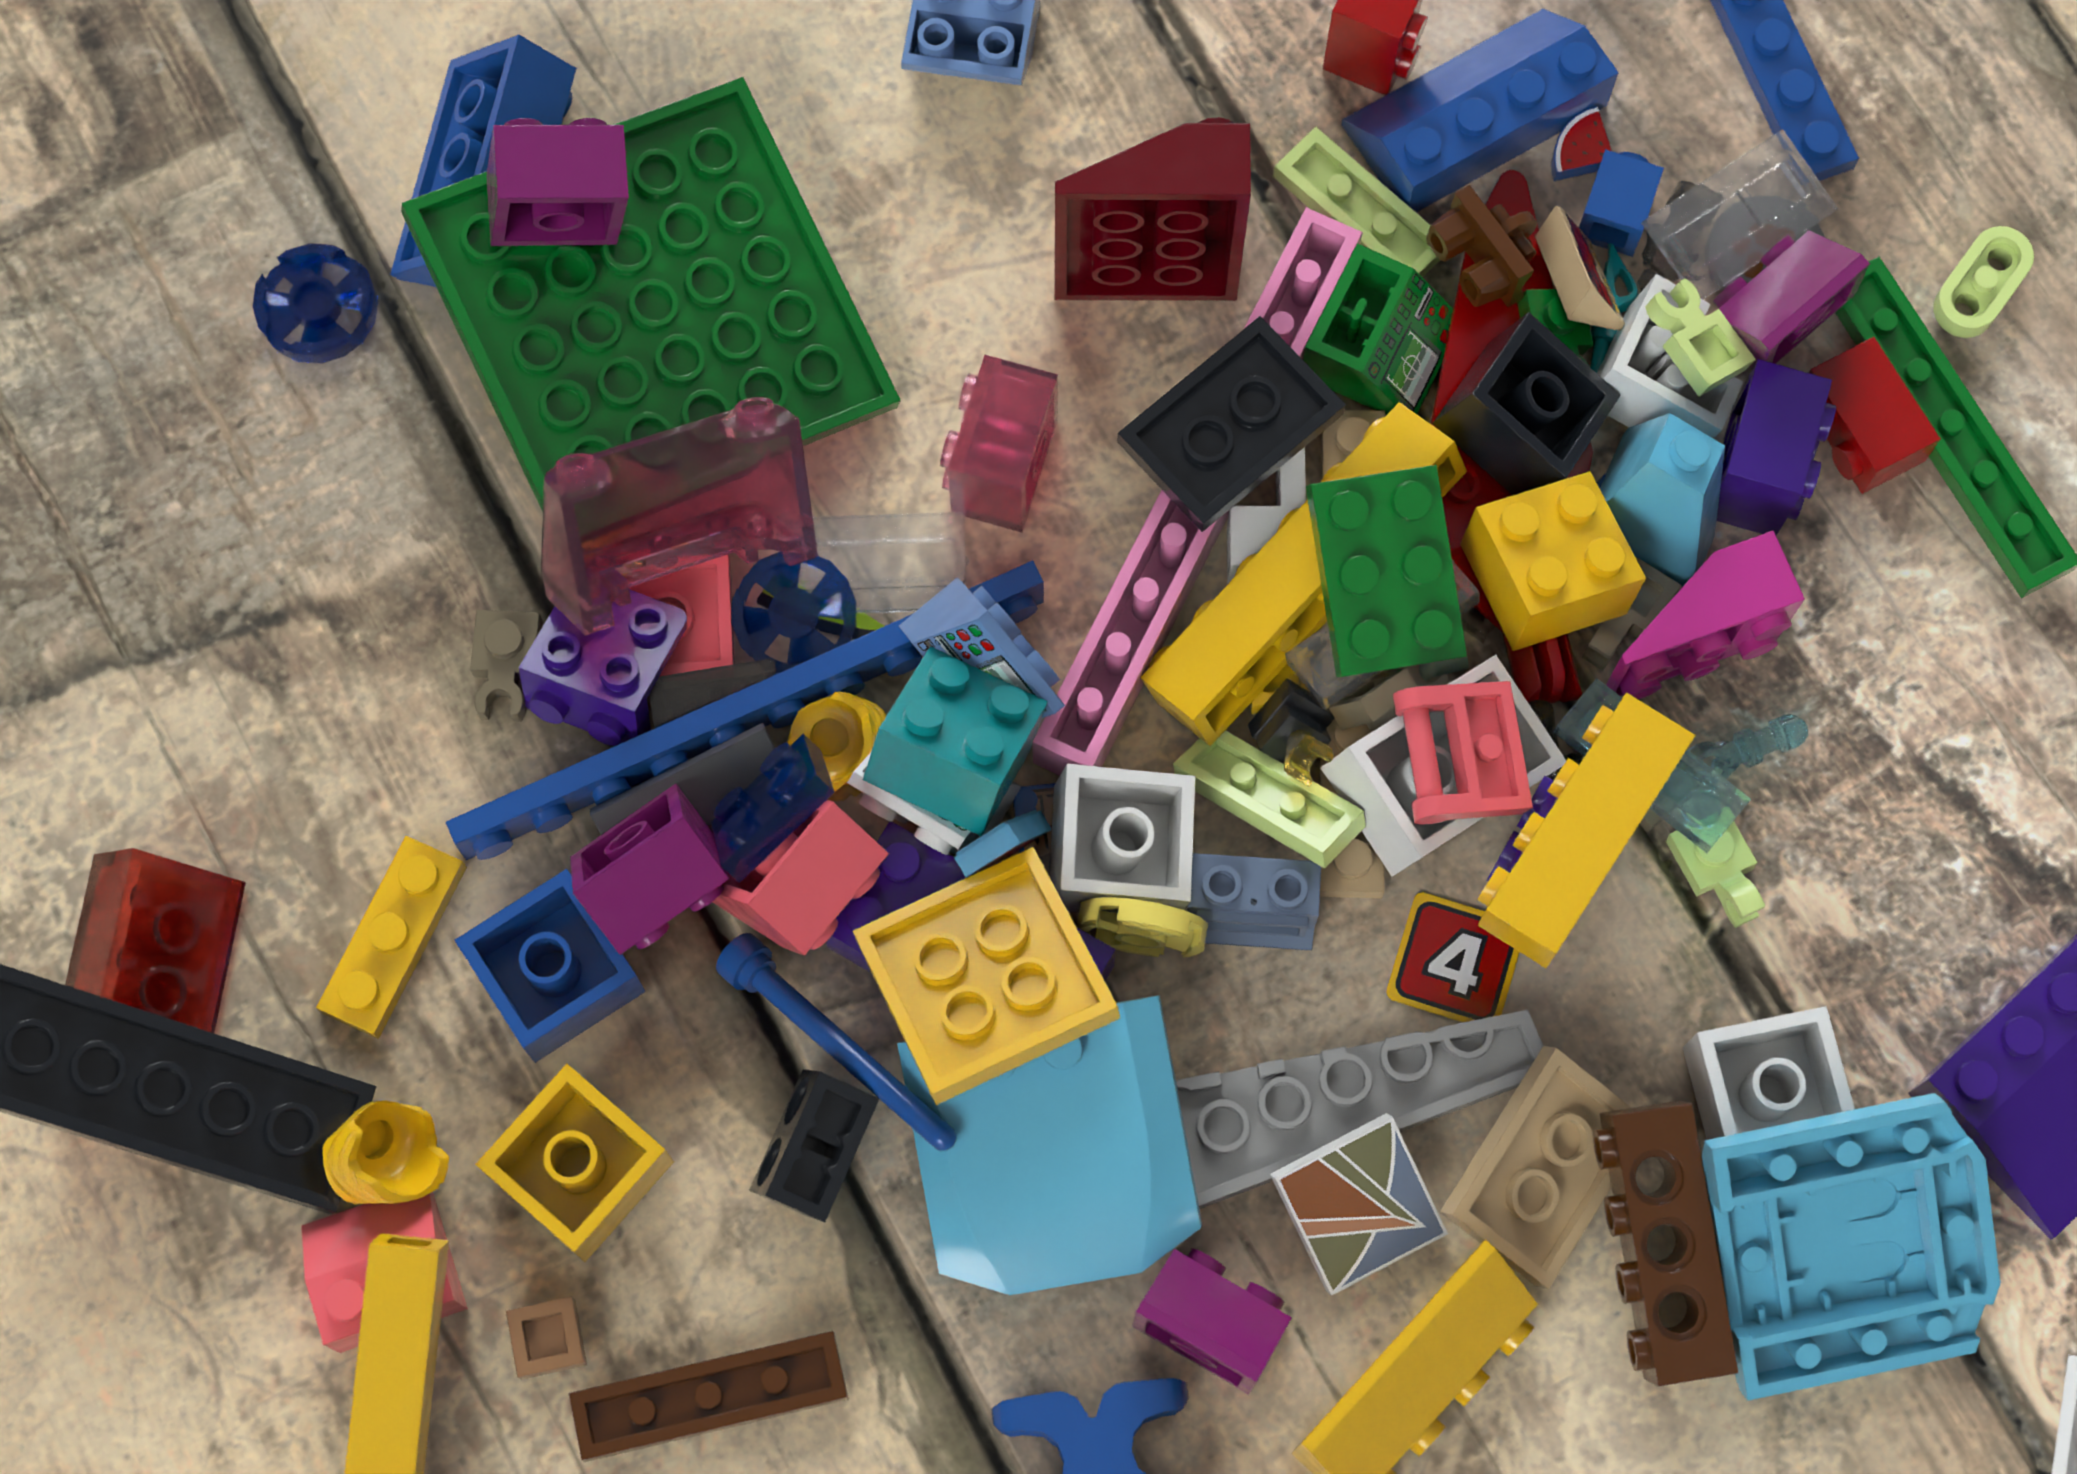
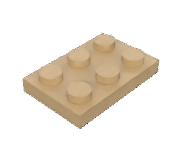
[1440,1046,1631,1289]

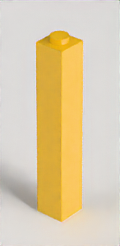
[344,1233,449,1474]

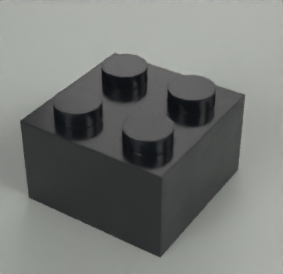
[1432,312,1621,496]

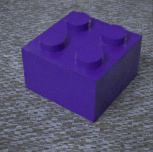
[1716,359,1836,536]

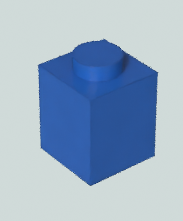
[1579,149,1664,257]

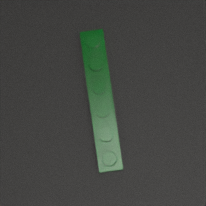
[1835,256,2077,599]

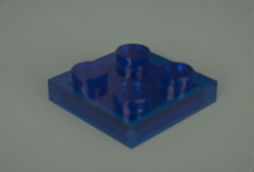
[711,734,835,883]

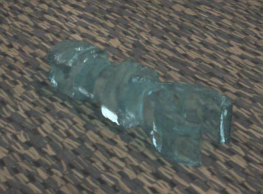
[1685,714,1808,787]

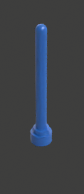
[716,933,956,1151]

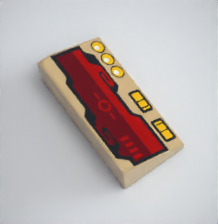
[1535,206,1625,330]

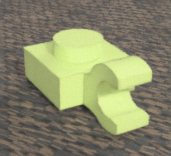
[1666,808,1765,928]

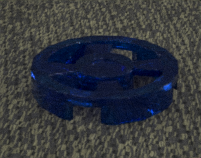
[252,243,378,364]
[732,551,857,673]

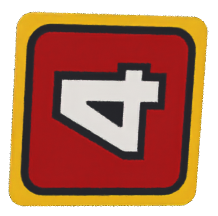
[1386,892,1520,1023]

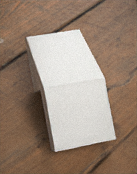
[1227,447,1306,585]

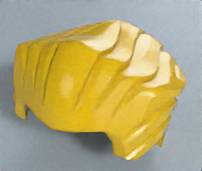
[780,691,887,802]
[323,1101,449,1204]

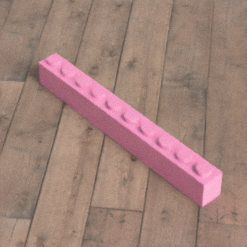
[1033,207,1362,776]

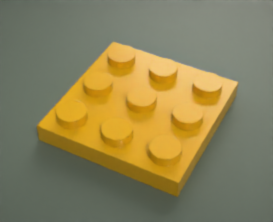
[853,847,1121,1105]

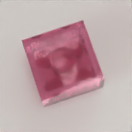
[940,355,1058,533]

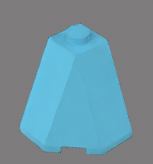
[1600,413,1725,587]

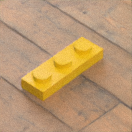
[316,835,467,1039]

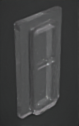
[1641,129,1839,300]
[776,512,969,616]

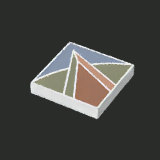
[1270,1113,1448,1296]

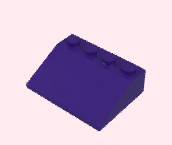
[1908,934,2077,1240]

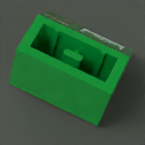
[1303,244,1454,415]

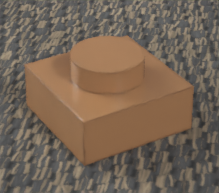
[506,1296,587,1380]

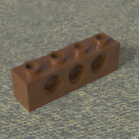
[1593,1101,1738,1387]

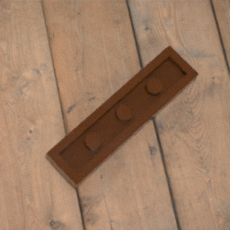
[569,1331,849,1462]

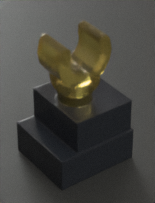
[1248,678,1335,786]

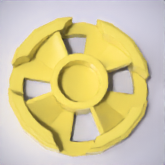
[1077,897,1208,957]

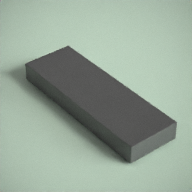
[590,723,793,835]

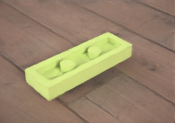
[1273,127,1440,277]
[1173,730,1366,869]

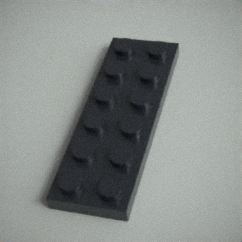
[0,964,377,1215]

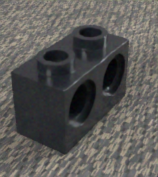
[749,1069,880,1222]

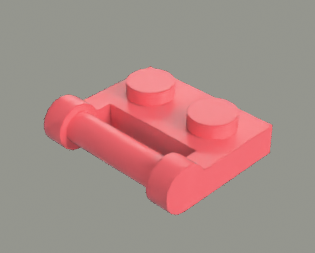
[1393,681,1533,825]

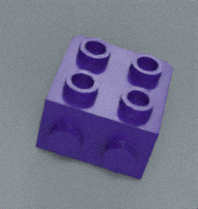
[519,573,687,746]

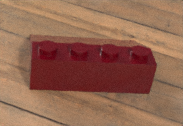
[1054,117,1251,301]

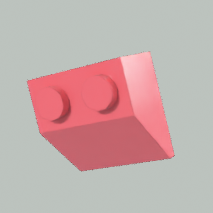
[301,1192,468,1353]

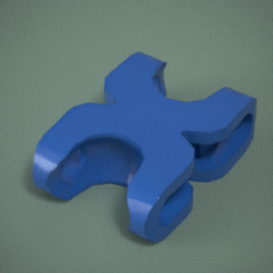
[991,1378,1189,1474]

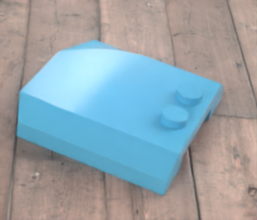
[897,995,1202,1295]
[1702,1093,2000,1401]

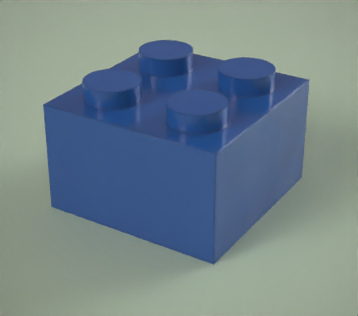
[455,869,646,1063]

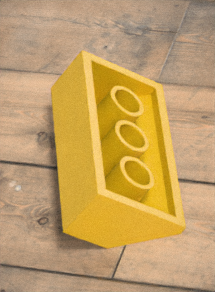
[1291,1239,1538,1474]

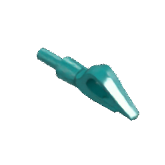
[1590,243,1639,373]

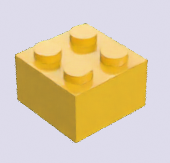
[1460,471,1646,651]
[475,1063,674,1262]

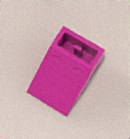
[1601,531,1805,700]

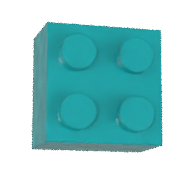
[863,646,1048,836]

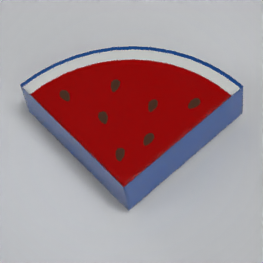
[1551,106,1612,182]

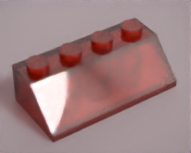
[65,848,246,1033]

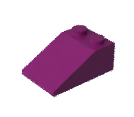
[1713,231,1870,369]

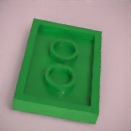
[1306,465,1467,678]

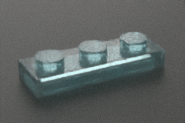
[1554,678,1751,853]

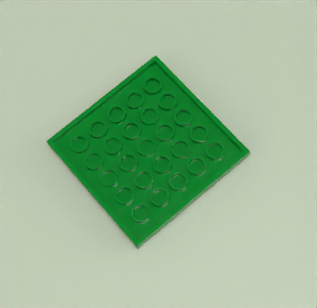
[401,77,901,546]

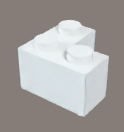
[1597,274,1743,439]

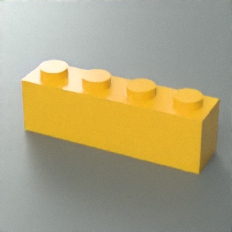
[1477,692,1696,968]

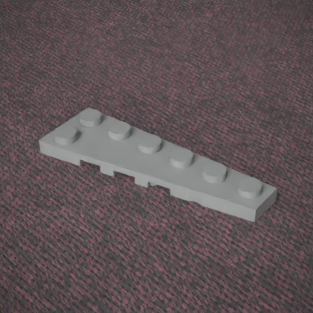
[1176,1010,1544,1209]

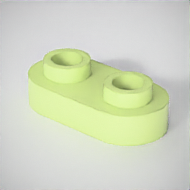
[1933,226,2034,338]

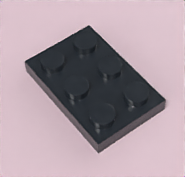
[1117,316,1346,532]

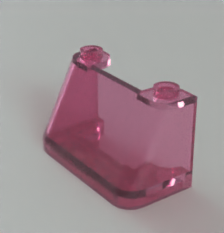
[541,397,818,635]

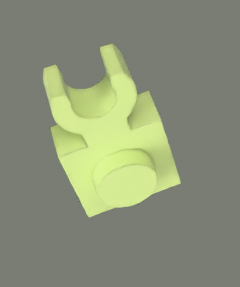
[1645,278,1756,397]

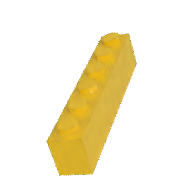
[1140,402,1467,746]

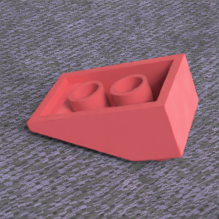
[713,789,889,956]

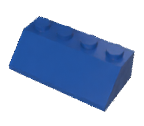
[1341,9,1619,213]
[390,34,577,287]

